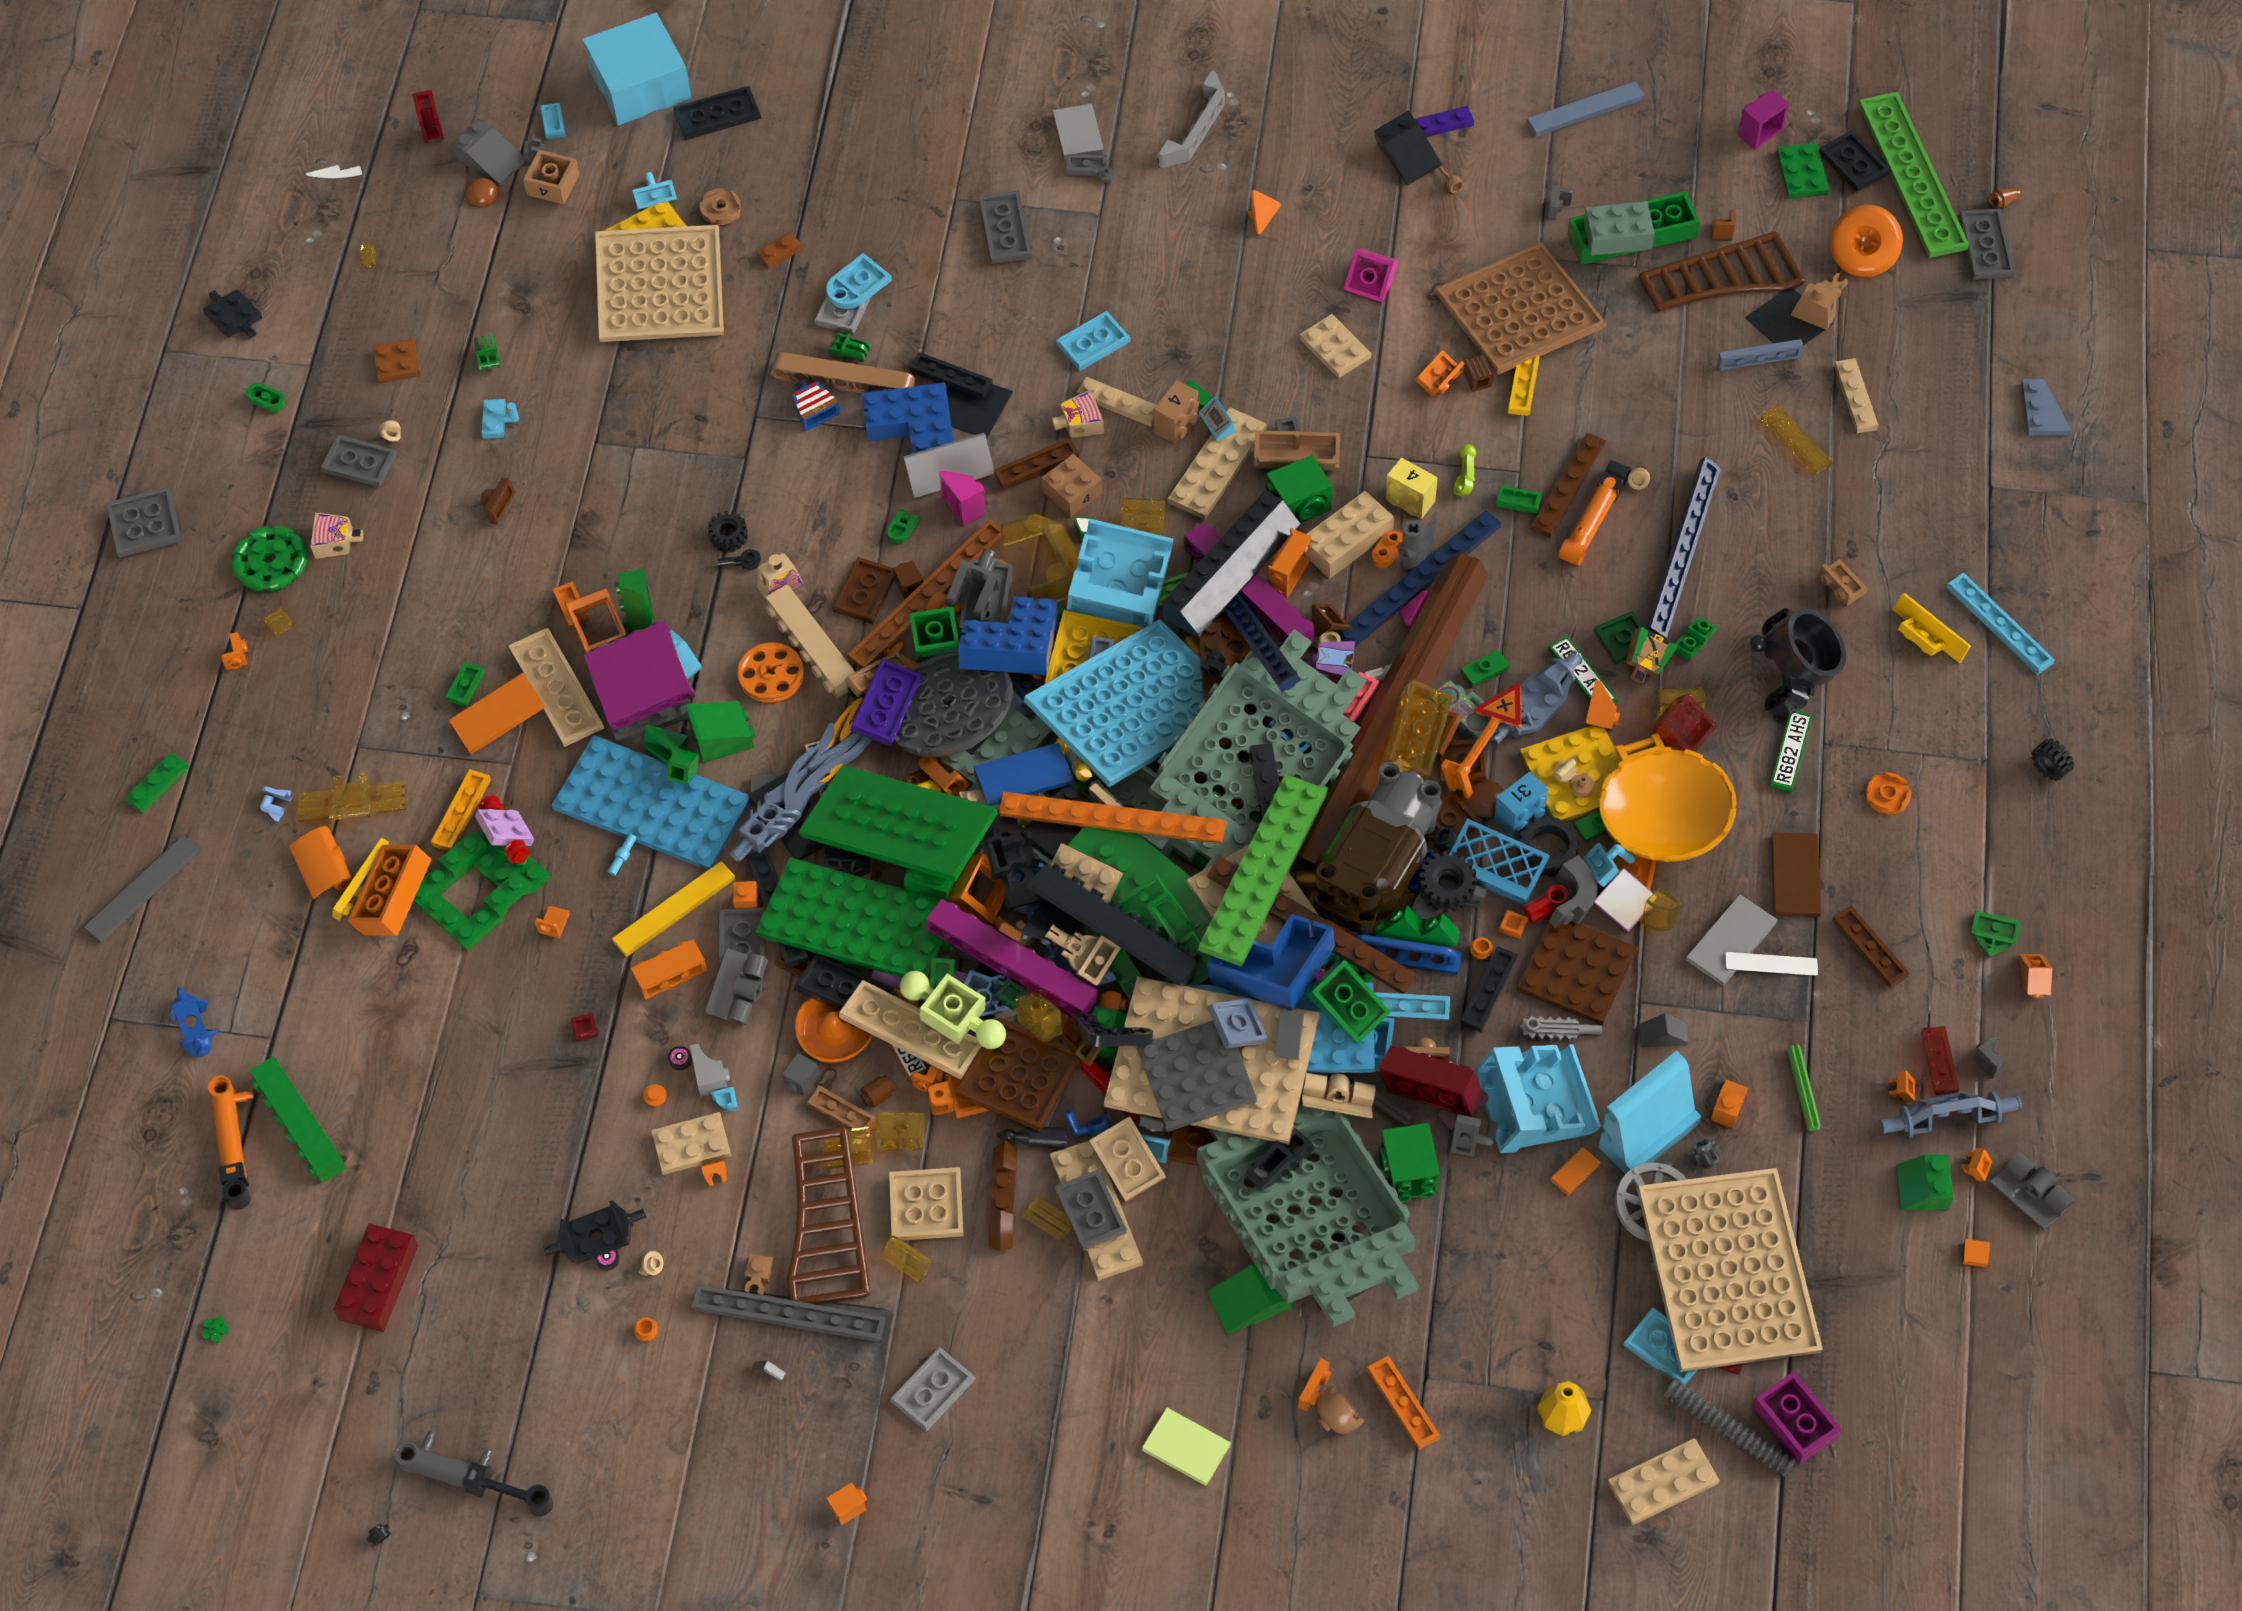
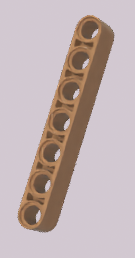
[771,352,915,394]

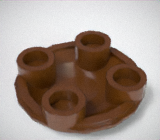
[1461,779,1504,818]

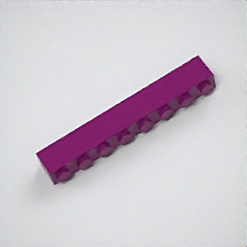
[1184,522,1314,643]
[926,899,1098,1017]

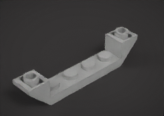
[1157,70,1225,168]

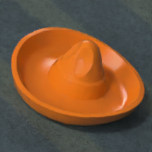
[1829,205,1903,277]
[795,998,873,1064]

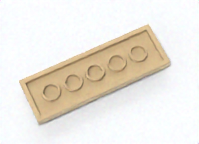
[1168,407,1267,520]
[508,627,604,747]
[839,980,982,1080]
[1050,1141,1143,1281]

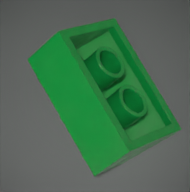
[615,569,655,634]

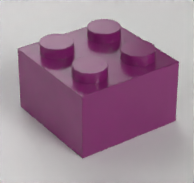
[1738,89,1789,150]

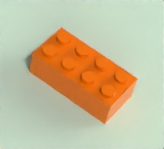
[348,845,432,936]

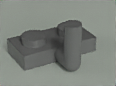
[1451,1114,1498,1157]

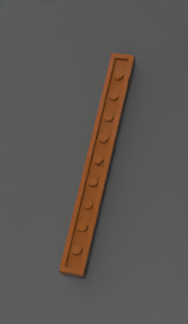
[847,519,1006,669]

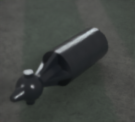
[997,1127,1068,1149]

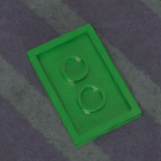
[1776,143,1829,199]

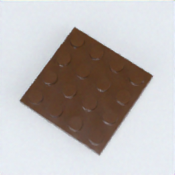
[1517,913,1638,1026]
[956,1018,1080,1132]

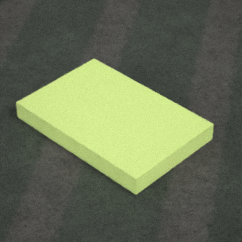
[1142,1408,1231,1486]

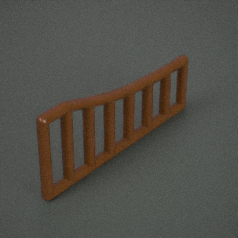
[1639,231,1805,311]
[786,1127,871,1305]

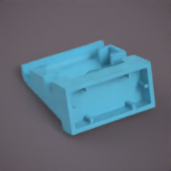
[1067,519,1173,627]
[1474,1044,1602,1153]
[1599,1051,1702,1174]

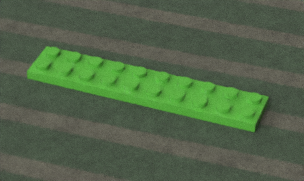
[1858,92,1969,258]
[1198,774,1327,967]

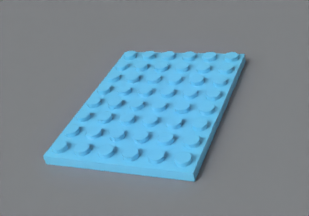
[1024,619,1203,787]

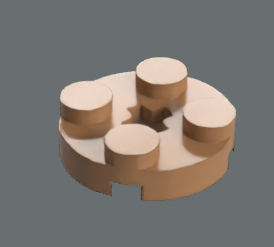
[700,188,741,226]

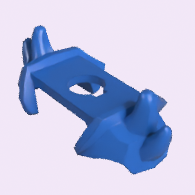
[169,986,219,1057]

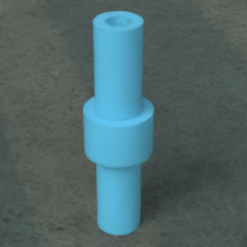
[607,834,637,876]

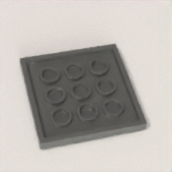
[1136,1020,1257,1132]

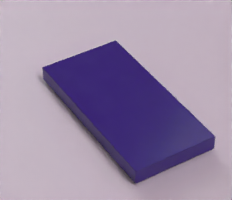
[850,659,923,747]

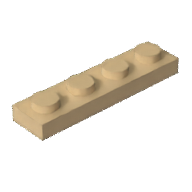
[1834,358,1878,433]
[1077,377,1156,427]

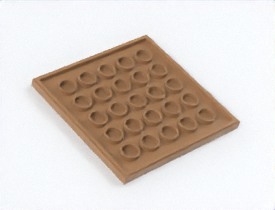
[1435,242,1606,375]

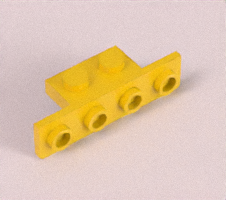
[1893,593,1971,663]

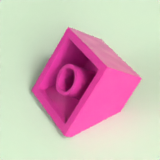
[1343,248,1399,302]
[939,470,986,526]

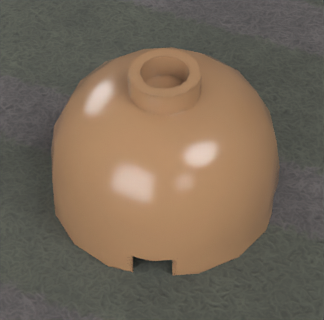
[1317,1385,1365,1434]

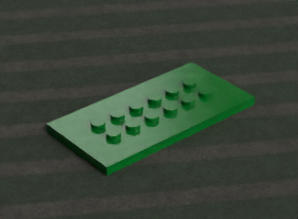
[799,765,998,882]
[1067,827,1212,940]

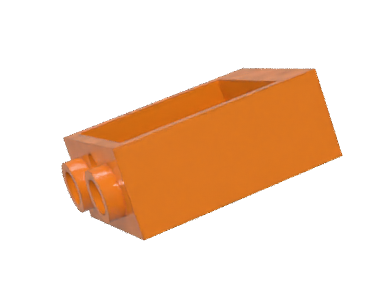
[566,588,627,654]
[947,853,1013,925]

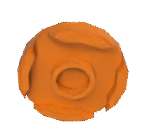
[1865,772,1911,815]

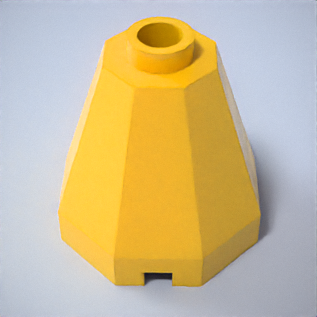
[1537,1381,1591,1436]

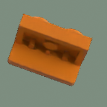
[1415,350,1465,397]

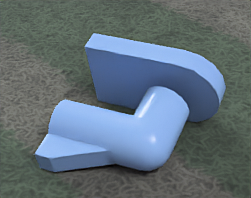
[260,786,292,822]

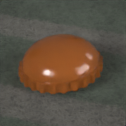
[465,178,500,208]

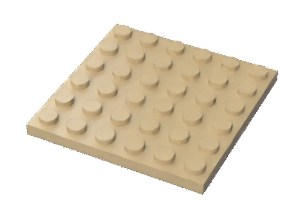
[595,225,724,342]

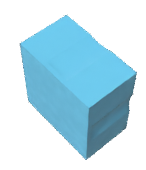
[583,12,692,126]

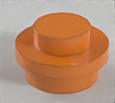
[1470,937,1493,960]
[643,1084,667,1107]
[634,1318,658,1341]

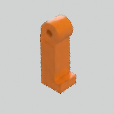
[919,756,970,797]

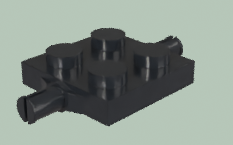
[203,289,262,338]

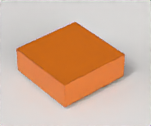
[1498,910,1528,940]
[1963,1239,1990,1268]

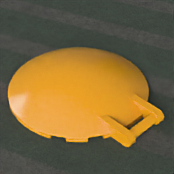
[1599,733,1737,862]

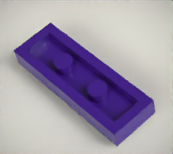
[1415,106,1474,137]

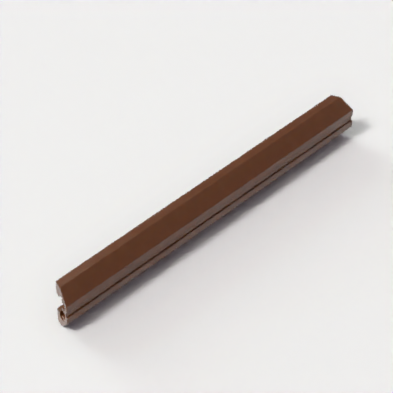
[1296,552,1488,864]

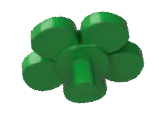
[201,1316,229,1343]

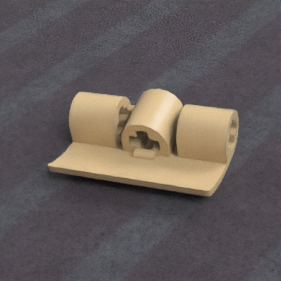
[1302,1072,1376,1118]

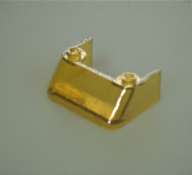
[1001,514,1079,602]

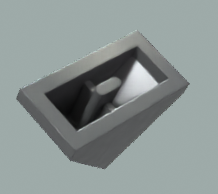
[1639,1013,1688,1047]

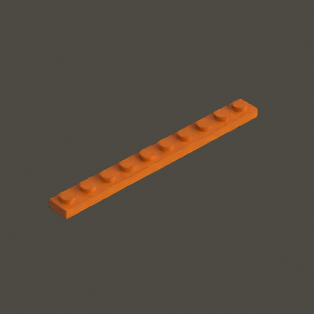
[999,792,1226,844]

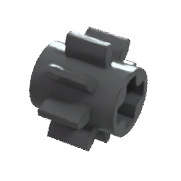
[1690,1139,1722,1168]

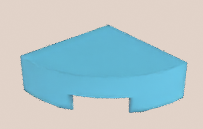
[711,1087,738,1111]

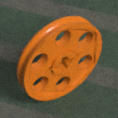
[738,643,804,703]

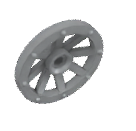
[1615,1162,1687,1242]

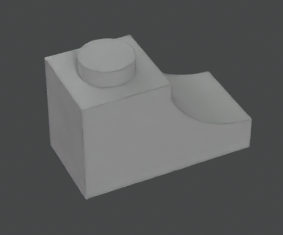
[690,1044,731,1096]

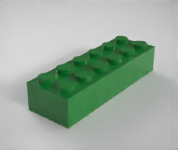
[1567,191,1700,265]

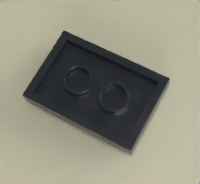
[1819,130,1890,192]

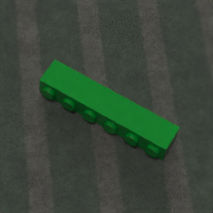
[249,1056,347,1184]

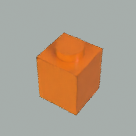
[733,881,759,909]
[826,1482,867,1526]

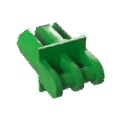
[828,333,871,363]
[474,335,500,372]

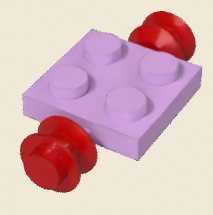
[475,795,534,864]

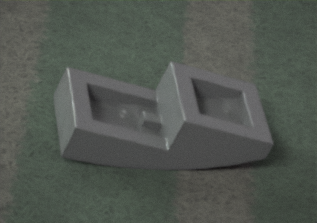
[1275,1010,1304,1060]

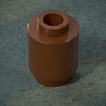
[860,1075,896,1108]

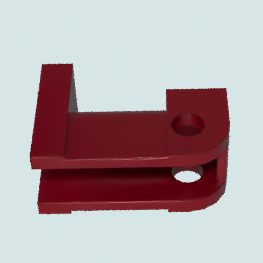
[412,90,444,144]

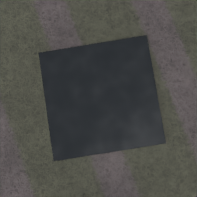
[1745,288,1834,346]
[946,384,1013,439]

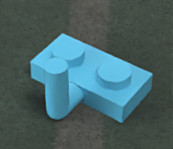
[632,172,677,211]
[482,399,519,439]
[1583,842,1635,887]

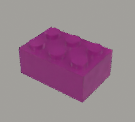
[1752,1371,1841,1466]

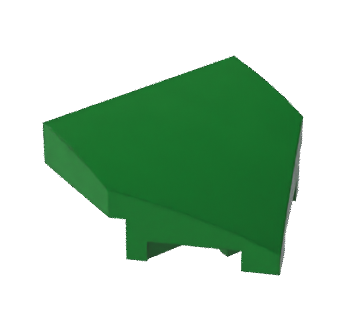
[1970,910,2022,958]

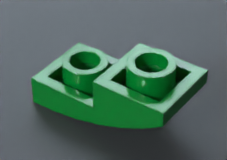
[1675,616,1717,662]

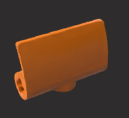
[289,826,353,899]

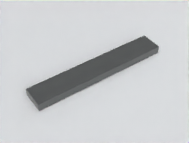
[84,835,200,943]

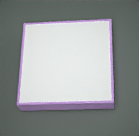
[1594,868,1658,932]

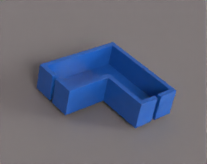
[862,383,954,454]
[958,597,1057,675]
[1207,914,1335,1011]

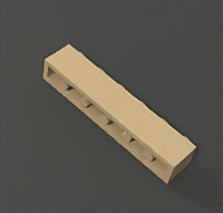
[765,584,855,699]

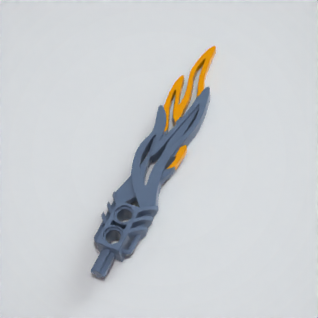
[730,697,873,862]

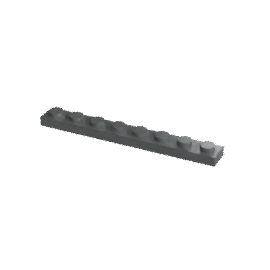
[692,1284,886,1342]

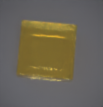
[263,608,294,637]

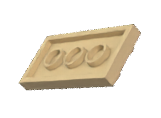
[1608,1438,1720,1526]

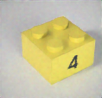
[1386,458,1437,519]

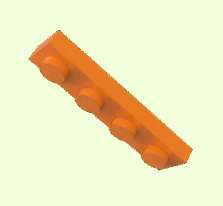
[1367,1356,1440,1450]

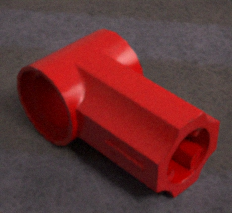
[1523,885,1568,924]

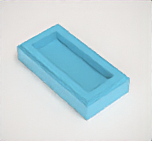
[540,102,566,140]

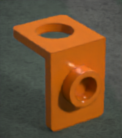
[535,906,570,939]

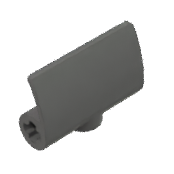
[1397,510,1438,573]
[705,948,768,1025]
[1990,1151,2075,1230]

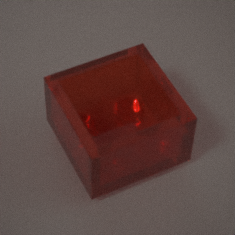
[1650,693,1718,752]

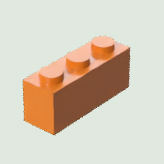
[631,939,707,1000]

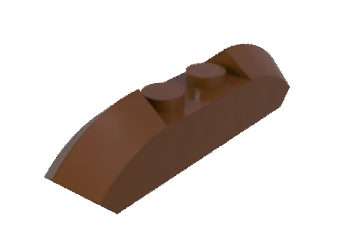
[989,1140,1017,1251]

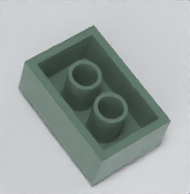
[1584,201,1654,255]

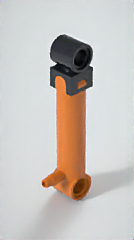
[1558,460,1632,566]
[208,1075,254,1210]

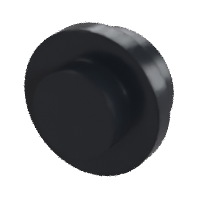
[367,1523,391,1546]

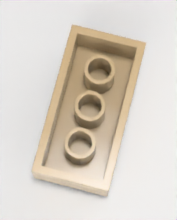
[1303,491,1394,579]

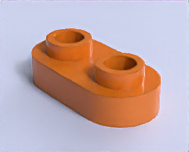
[1372,530,1403,568]

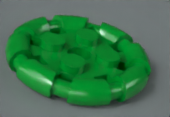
[230,525,308,592]

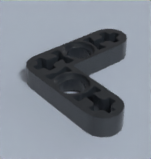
[1073,1013,1153,1047]

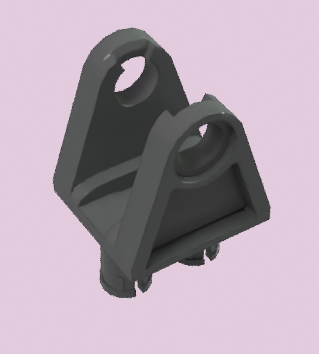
[945,548,1000,620]

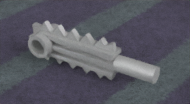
[1519,1015,1602,1041]

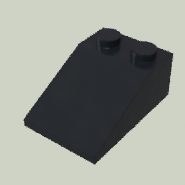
[1374,111,1442,185]
[1021,785,1094,859]

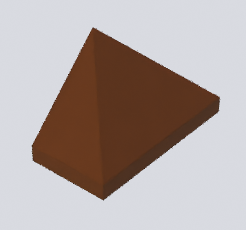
[1311,604,1350,637]

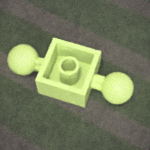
[900,971,1006,1049]

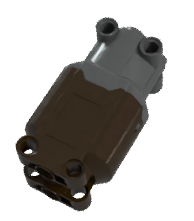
[1313,762,1442,935]

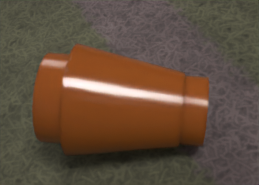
[1989,187,2020,209]

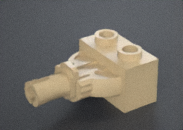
[1045,924,1121,987]

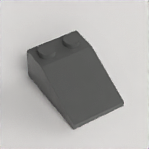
[451,118,525,186]

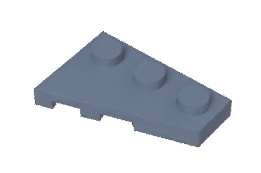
[2021,379,2072,436]

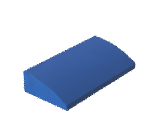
[973,742,1074,806]

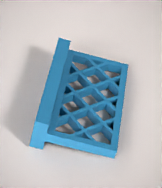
[1449,818,1550,905]

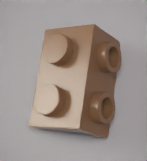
[1819,559,1868,606]

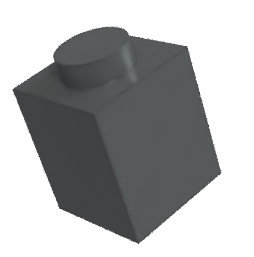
[782,1053,819,1095]

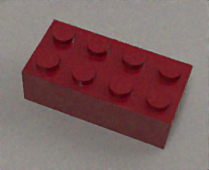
[1379,1045,1483,1117]
[333,1223,418,1332]

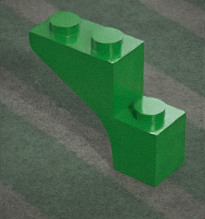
[643,725,699,785]
[1370,905,1460,948]

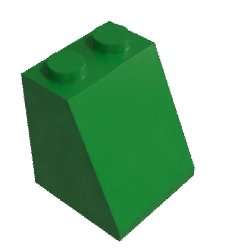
[909,607,959,659]
[685,701,756,764]

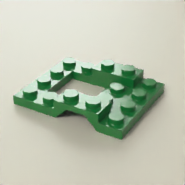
[413,828,551,951]
[1082,874,1212,1001]

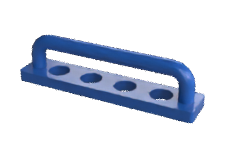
[1354,935,1461,975]

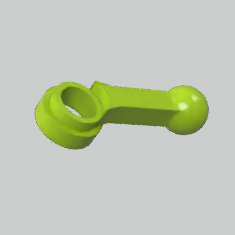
[1454,444,1476,497]

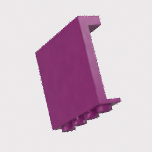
[584,621,696,730]

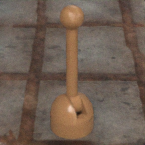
[1438,166,1464,193]

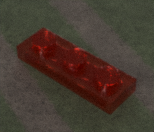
[1921,1026,1960,1095]

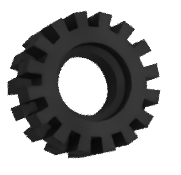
[708,511,748,552]
[2031,738,2075,781]

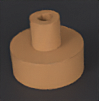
[1570,774,1594,798]

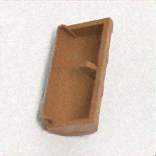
[1254,430,1340,471]

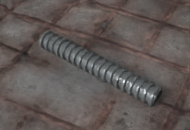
[1664,1379,1796,1477]

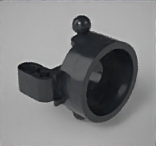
[1750,608,1846,718]

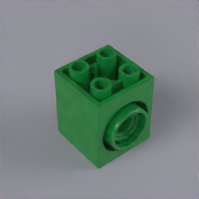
[1265,455,1332,523]
[1378,1123,1440,1202]

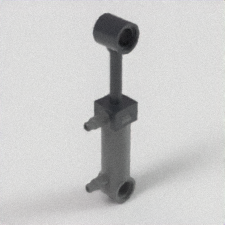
[394,1431,553,1516]

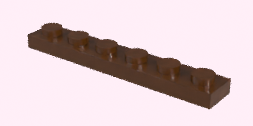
[1531,433,1606,538]

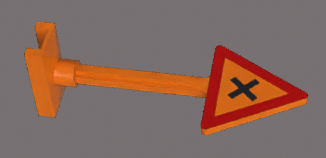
[1441,683,1522,799]

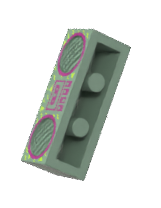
[1430,681,1491,739]

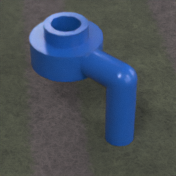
[1064,1110,1111,1137]

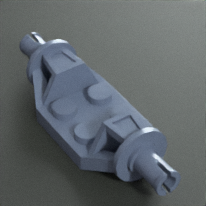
[1489,650,1583,746]
[1879,1091,2022,1139]

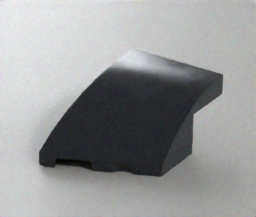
[1021,899,1084,949]

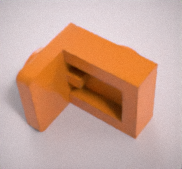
[221,632,248,670]
[911,1065,946,1092]

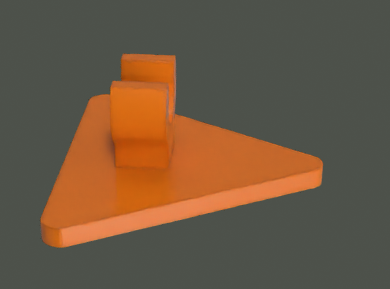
[1247,190,1280,235]

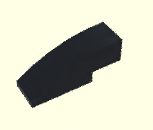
[1244,1128,1315,1191]

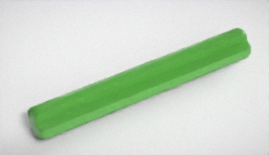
[1787,1044,1821,1131]

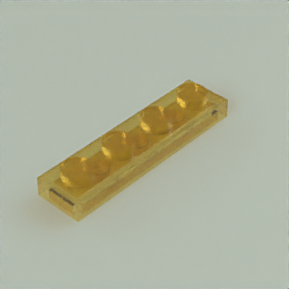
[1761,404,1832,476]

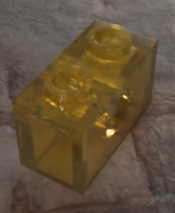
[1016,991,1062,1042]
[875,1112,925,1151]

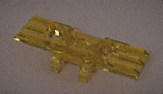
[298,773,406,822]

